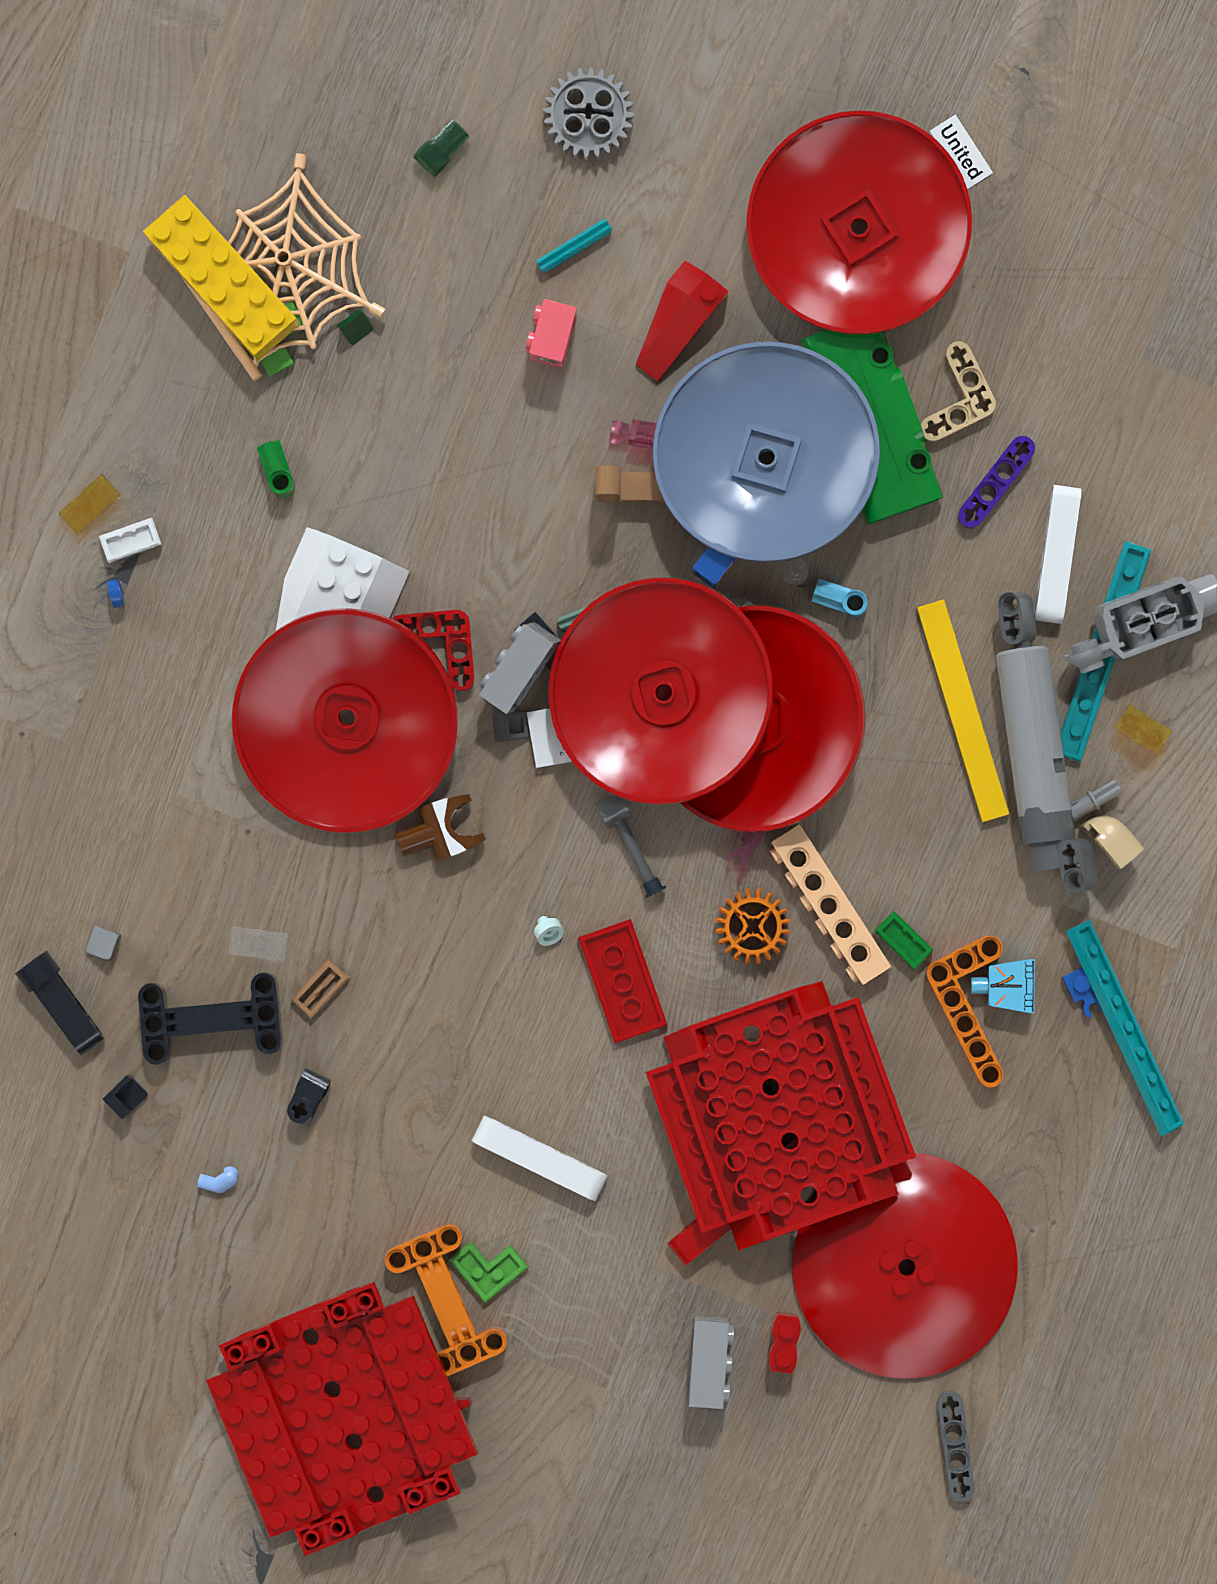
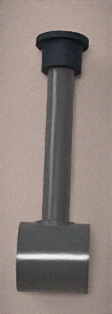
[595,794,666,898]

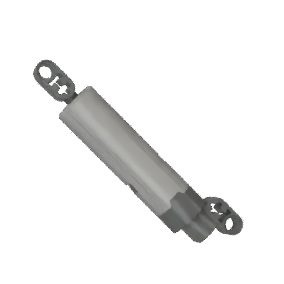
[996,592,1098,893]

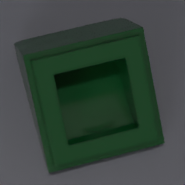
[338,309,373,345]

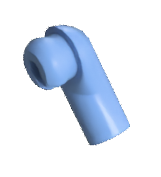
[197,1166,239,1193]

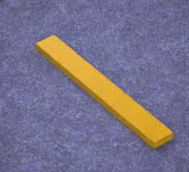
[917,599,1009,822]

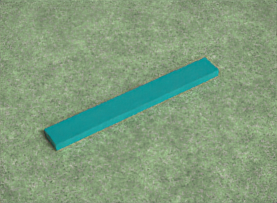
[1060,541,1151,762]
[1066,920,1184,1136]

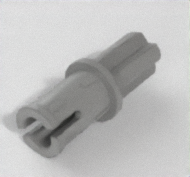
[1071,780,1122,821]

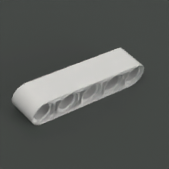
[1034,484,1081,624]
[472,1115,608,1201]

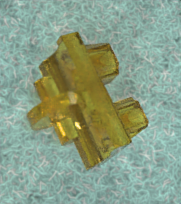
[1114,704,1172,755]

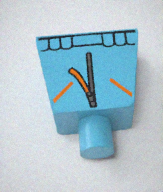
[970,959,1035,1013]

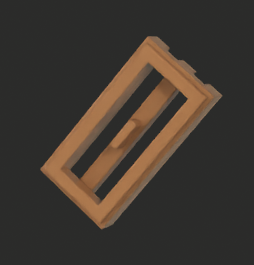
[291,959,350,1019]

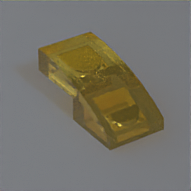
[59,474,121,535]

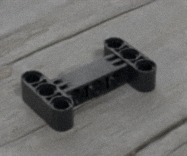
[138,972,283,1065]

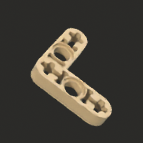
[921,341,996,443]

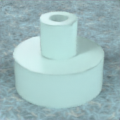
[534,916,564,946]

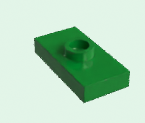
[874,911,934,970]

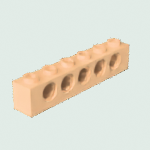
[769,824,891,985]

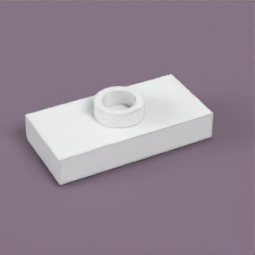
[99,518,162,563]

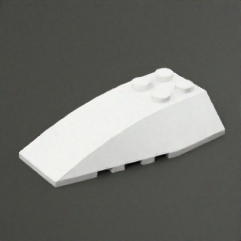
[276,527,410,630]

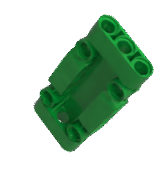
[801,330,944,525]

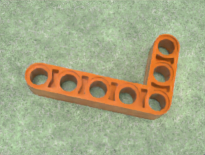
[925,935,1003,1087]

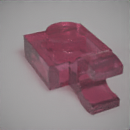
[609,419,657,449]
[726,831,767,871]

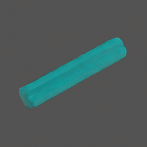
[536,219,612,274]

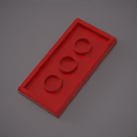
[578,919,668,1043]

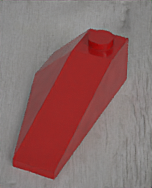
[636,261,729,382]

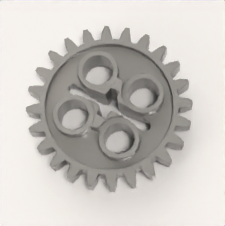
[543,67,634,160]

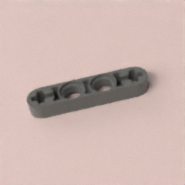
[937,1391,975,1502]

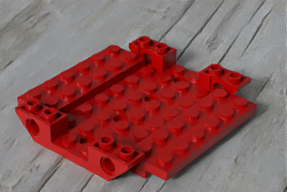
[645,981,916,1251]
[206,1282,479,1556]

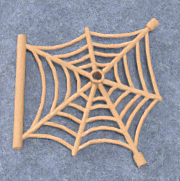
[184,153,386,381]

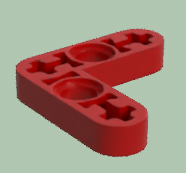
[392,610,475,691]

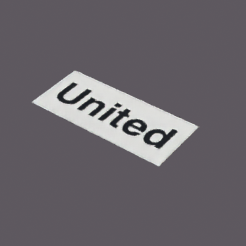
[930,115,993,189]

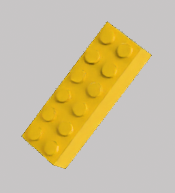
[143,195,299,362]

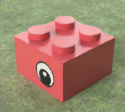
[526,299,577,369]

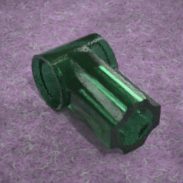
[413,119,469,177]

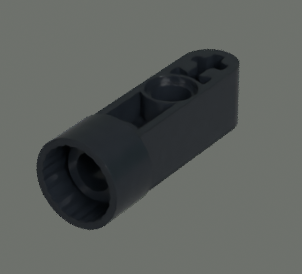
[15,950,105,1055]

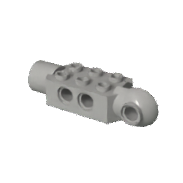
[1063,574,1217,673]

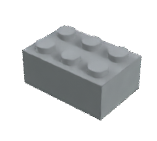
[479,622,561,714]
[688,1316,734,1409]

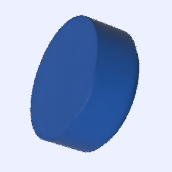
[107,579,125,608]

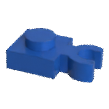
[1061,967,1102,1018]

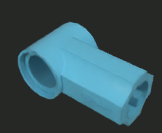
[811,579,868,618]

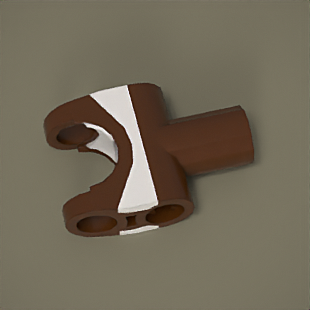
[396,794,486,861]

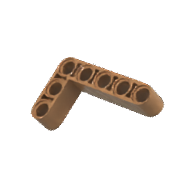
[595,465,665,503]

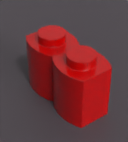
[768,1312,801,1374]

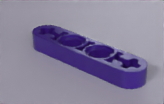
[958,436,1035,529]

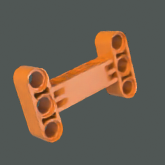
[385,1223,508,1377]

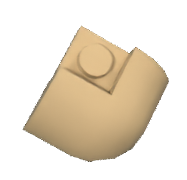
[1079,816,1144,869]

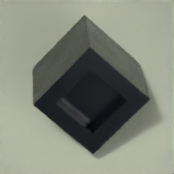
[103,1074,148,1119]

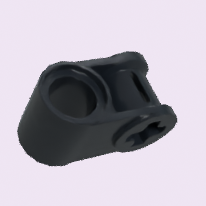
[287,1068,331,1124]

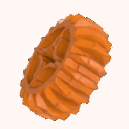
[715,888,791,964]

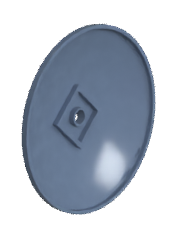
[653,342,880,563]

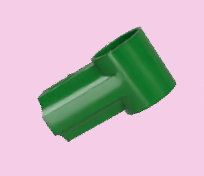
[257,440,295,498]

